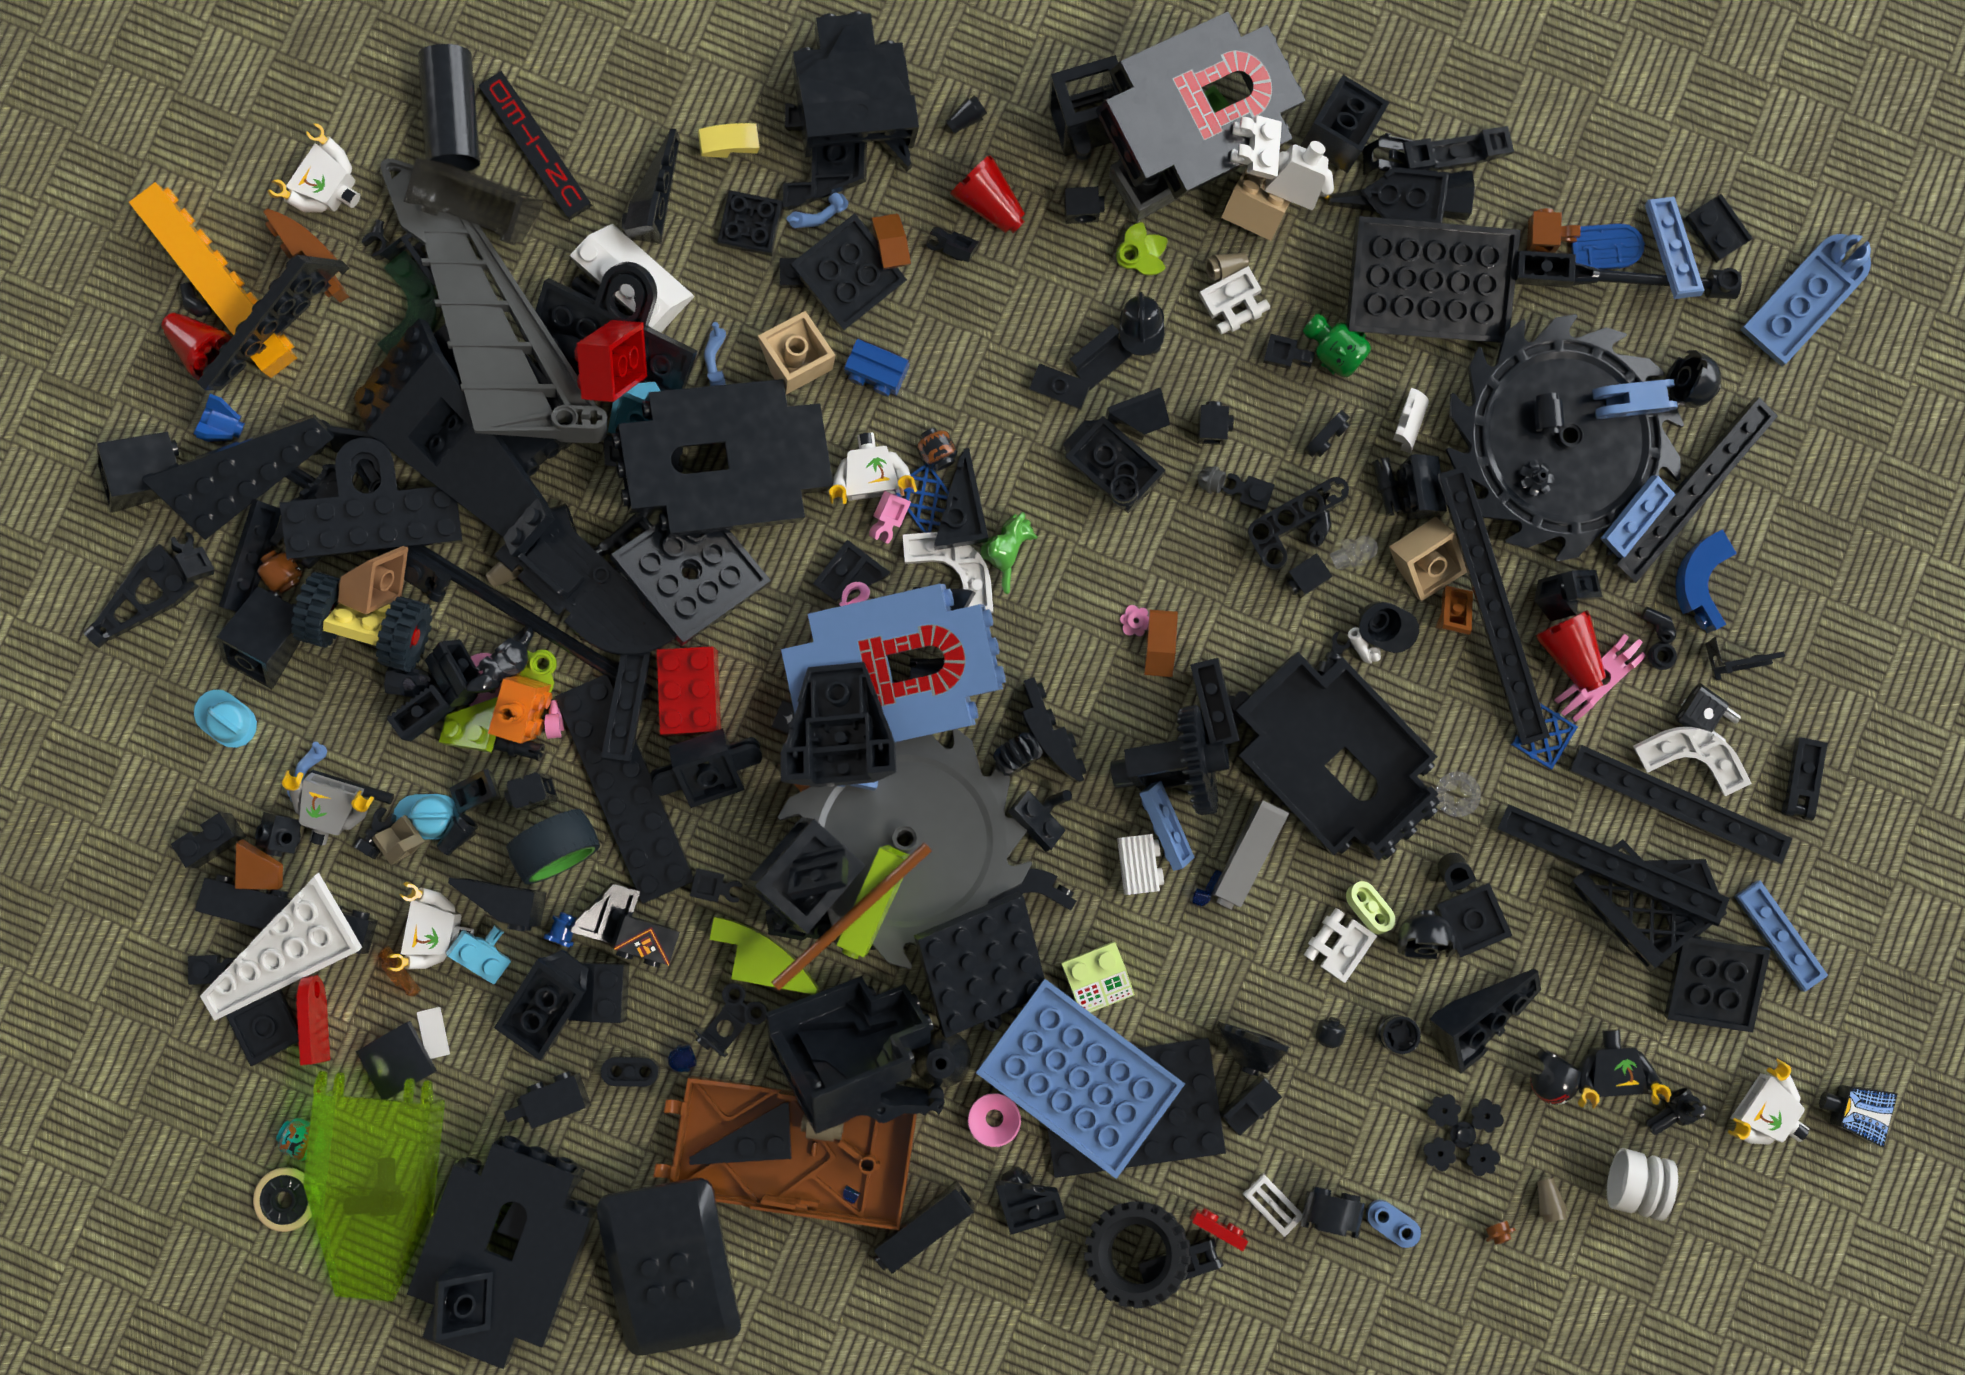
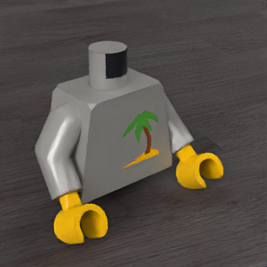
[282,770,374,845]

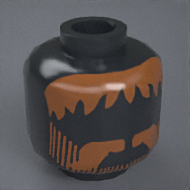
[916,428,958,471]

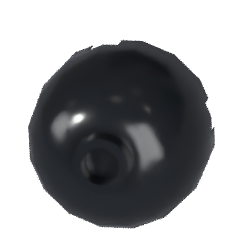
[1666,350,1721,408]
[1397,910,1456,959]

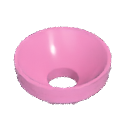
[968,1093,1021,1147]

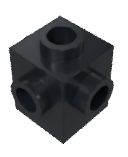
[255,812,301,857]

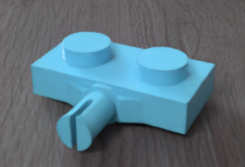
[446,925,511,984]

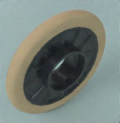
[253,1167,317,1232]

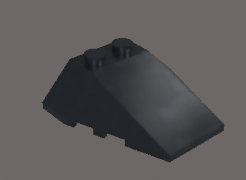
[781,662,897,787]

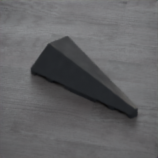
[1328,170,1475,220]

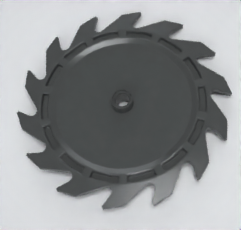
[778,729,1032,969]

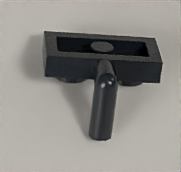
[1008,790,1072,852]

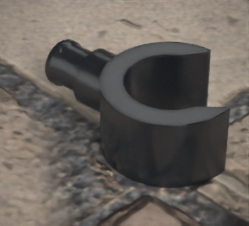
[361,220,389,260]

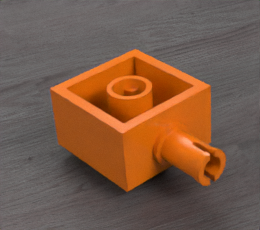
[488,675,552,744]

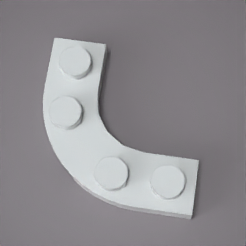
[903,532,993,613]
[1633,727,1752,796]

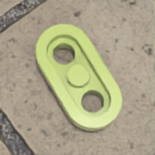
[1346,881,1395,934]

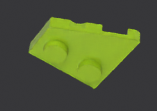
[439,697,498,753]

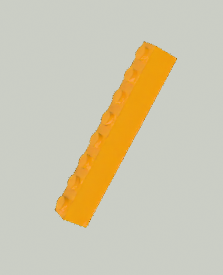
[129,182,297,378]

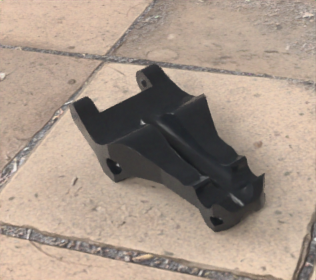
[858,1083,945,1123]

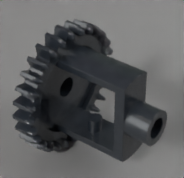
[1110,705,1230,815]

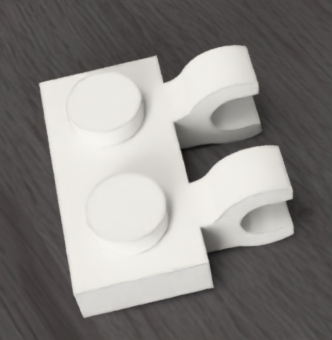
[1230,115,1282,180]

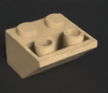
[1221,169,1290,241]

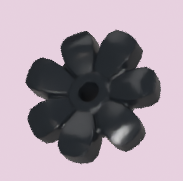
[1518,460,1554,497]

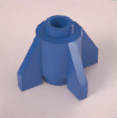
[194,394,245,442]

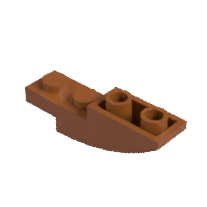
[263,208,349,303]

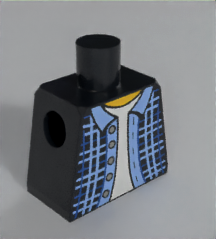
[1819,1085,1898,1147]

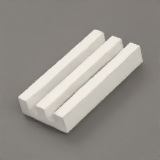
[1242,1173,1303,1237]

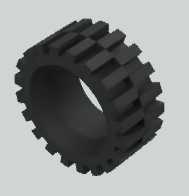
[1084,1201,1191,1309]

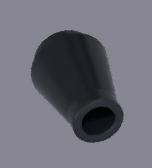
[945,95,987,134]
[437,813,478,856]

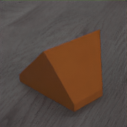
[235,839,283,890]

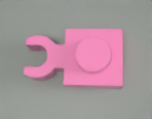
[869,491,911,544]

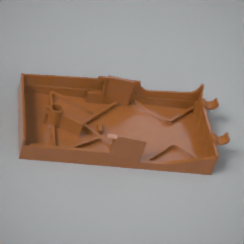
[653,1075,917,1230]

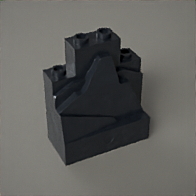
[792,11,919,158]
[766,976,933,1134]

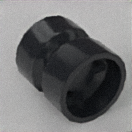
[1376,1014,1421,1054]

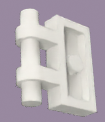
[1199,266,1270,335]
[1304,908,1377,983]

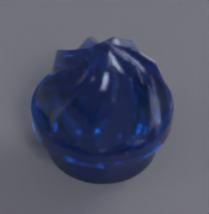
[668,1044,697,1072]

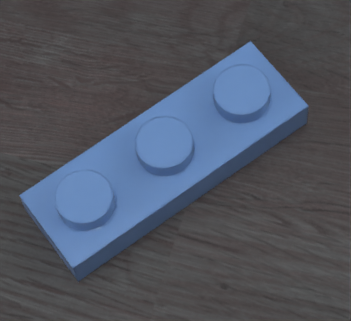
[1600,476,1676,558]
[1139,781,1195,871]

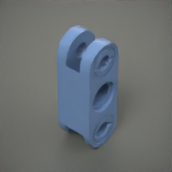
[1592,379,1678,419]

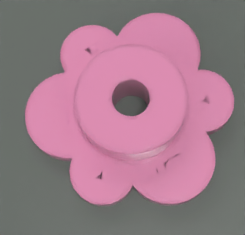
[1120,605,1149,637]

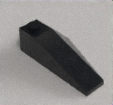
[1429,968,1541,1074]
[1217,1021,1289,1076]

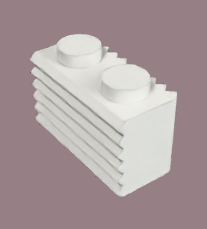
[1117,834,1164,895]

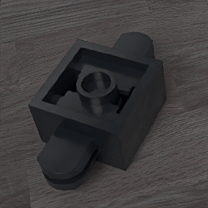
[651,728,762,808]

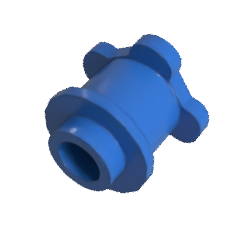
[543,912,577,947]

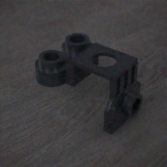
[694,983,768,1058]

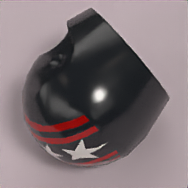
[1530,1048,1581,1105]

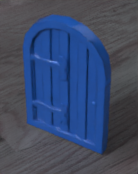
[1571,224,1645,270]

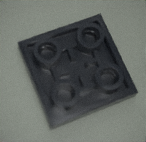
[717,190,783,256]

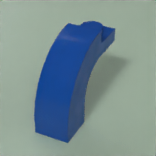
[1675,529,1737,633]

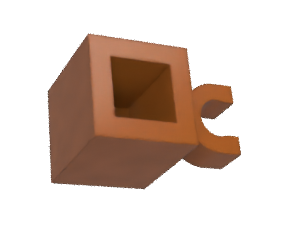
[1527,208,1581,253]

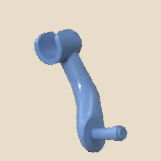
[787,193,848,228]
[704,322,726,386]
[287,742,327,802]

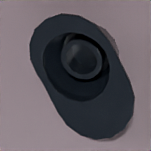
[1120,292,1165,356]
[1358,601,1419,653]

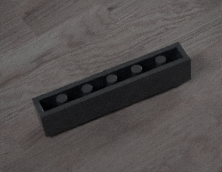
[195,874,378,954]

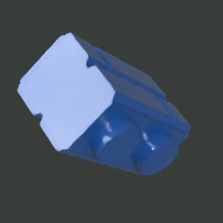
[844,339,910,397]

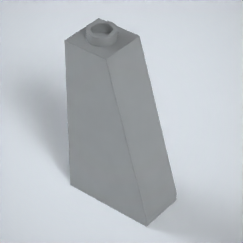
[1212,800,1289,910]

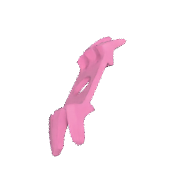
[1554,634,1646,722]

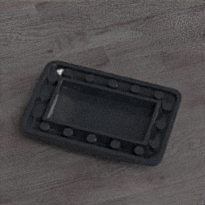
[597,1178,741,1356]

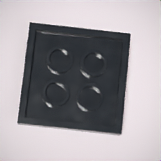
[790,213,907,332]
[1664,936,1771,1033]

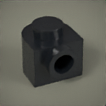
[1438,852,1477,893]

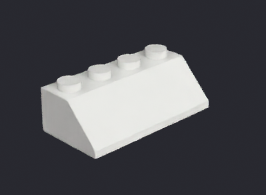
[570,224,694,332]

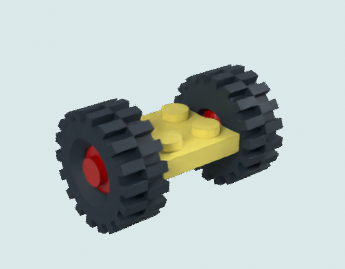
[291,572,432,672]

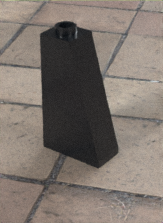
[874,1180,975,1274]

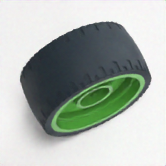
[506,809,600,884]

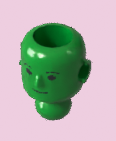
[1303,314,1371,378]

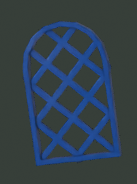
[894,465,949,533]

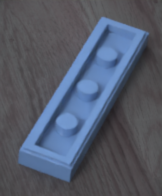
[1645,197,1705,299]
[1734,880,1828,992]

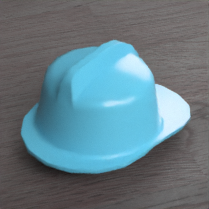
[194,690,257,748]
[394,794,459,839]

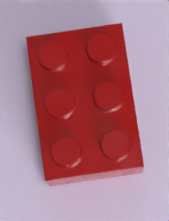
[575,320,647,402]
[657,646,721,737]

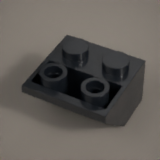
[1397,454,1447,521]

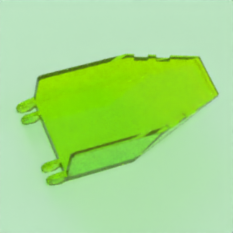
[303,1071,445,1302]

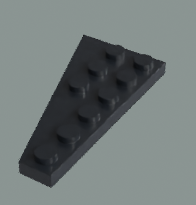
[197,255,350,391]

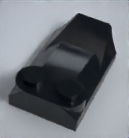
[1063,416,1166,513]
[494,950,589,1061]

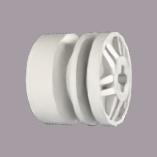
[1607,1148,1678,1221]

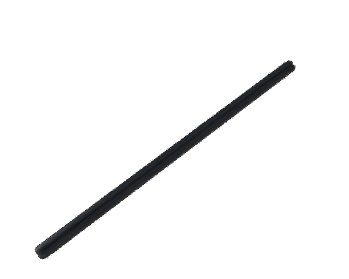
[285,467,652,699]

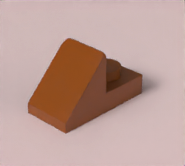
[1435,585,1473,635]

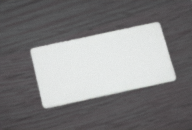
[417,1007,450,1059]

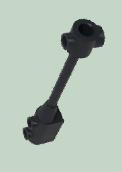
[1515,250,1742,300]

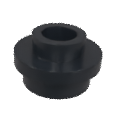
[1647,642,1677,670]

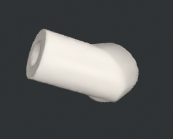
[1348,627,1381,664]

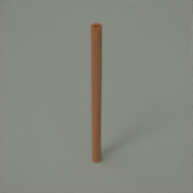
[772,842,932,990]

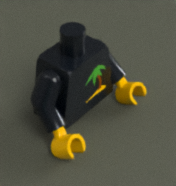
[1578,1029,1671,1109]

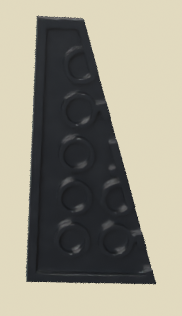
[142,414,334,540]

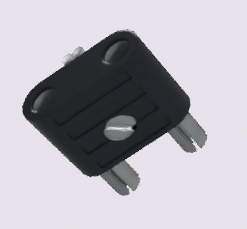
[1675,683,1741,742]

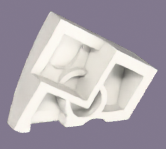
[1393,388,1429,453]

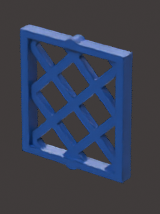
[1511,702,1578,770]

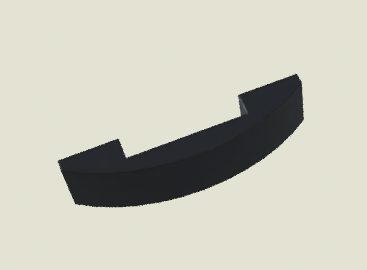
[1403,126,1514,171]

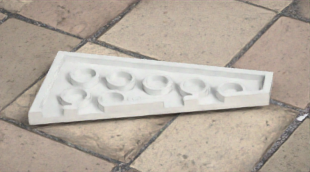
[200,873,362,1021]

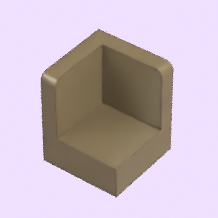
[372,815,425,865]

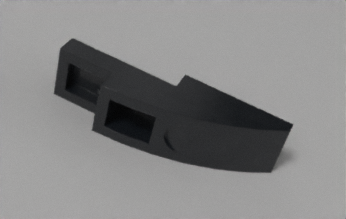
[1022,677,1087,784]

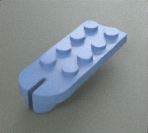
[1740,234,1871,367]

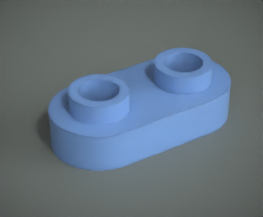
[1366,1200,1421,1248]

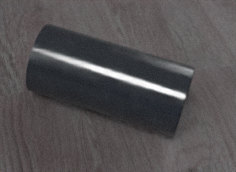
[418,44,480,173]

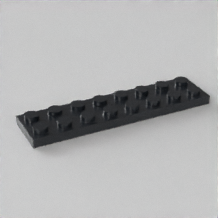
[555,675,694,904]

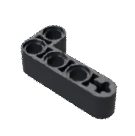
[1248,477,1349,571]

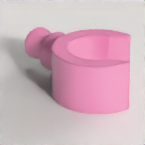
[545,700,564,739]

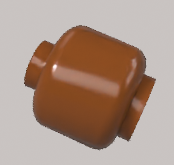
[258,550,302,594]

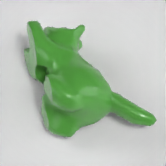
[980,512,1038,594]

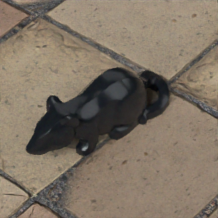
[466,625,533,694]

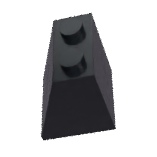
[96,431,179,513]
[217,586,301,689]

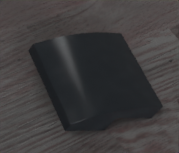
[356,1021,437,1102]

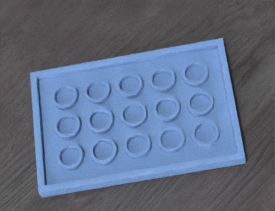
[976,979,1185,1179]

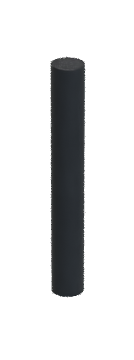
[310,770,394,804]

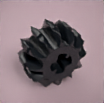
[993,732,1043,776]

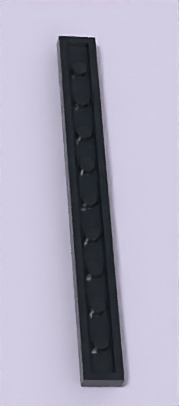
[1437,465,1550,746]

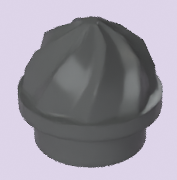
[1198,466,1226,494]

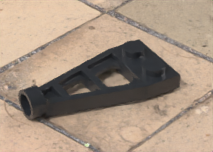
[83,544,199,648]

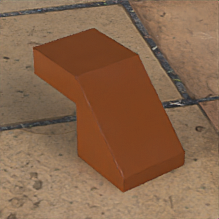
[871,213,911,270]
[1144,610,1178,677]

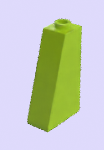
[837,845,910,959]

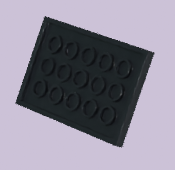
[1346,216,1521,343]
[1047,1037,1226,1178]

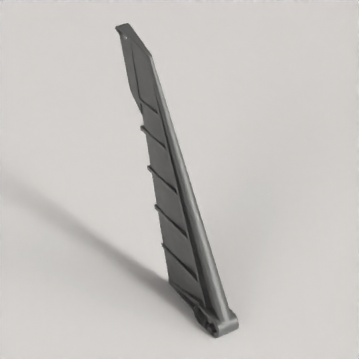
[381,159,607,443]

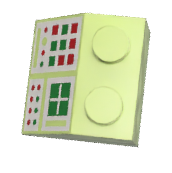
[1061,941,1135,1013]

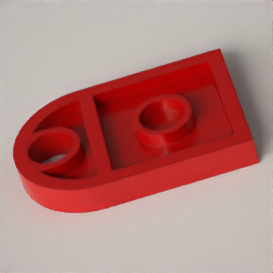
[297,975,330,1065]

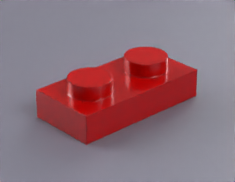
[1189,1208,1249,1252]

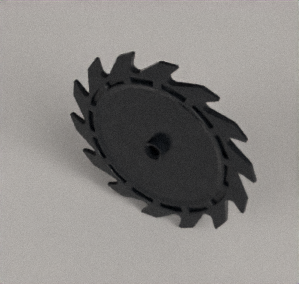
[1446,314,1684,562]

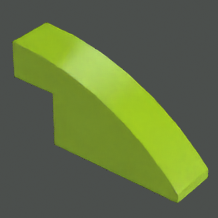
[709,917,819,994]

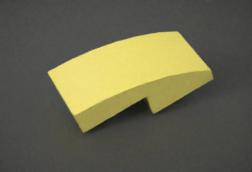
[698,123,760,158]

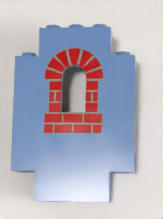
[781,584,1006,742]

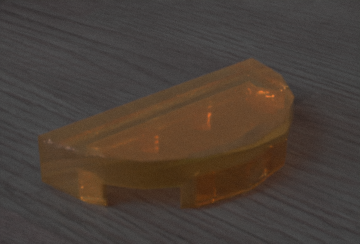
[378,946,421,997]

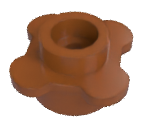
[1486,1221,1516,1245]

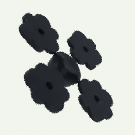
[1423,1094,1504,1176]

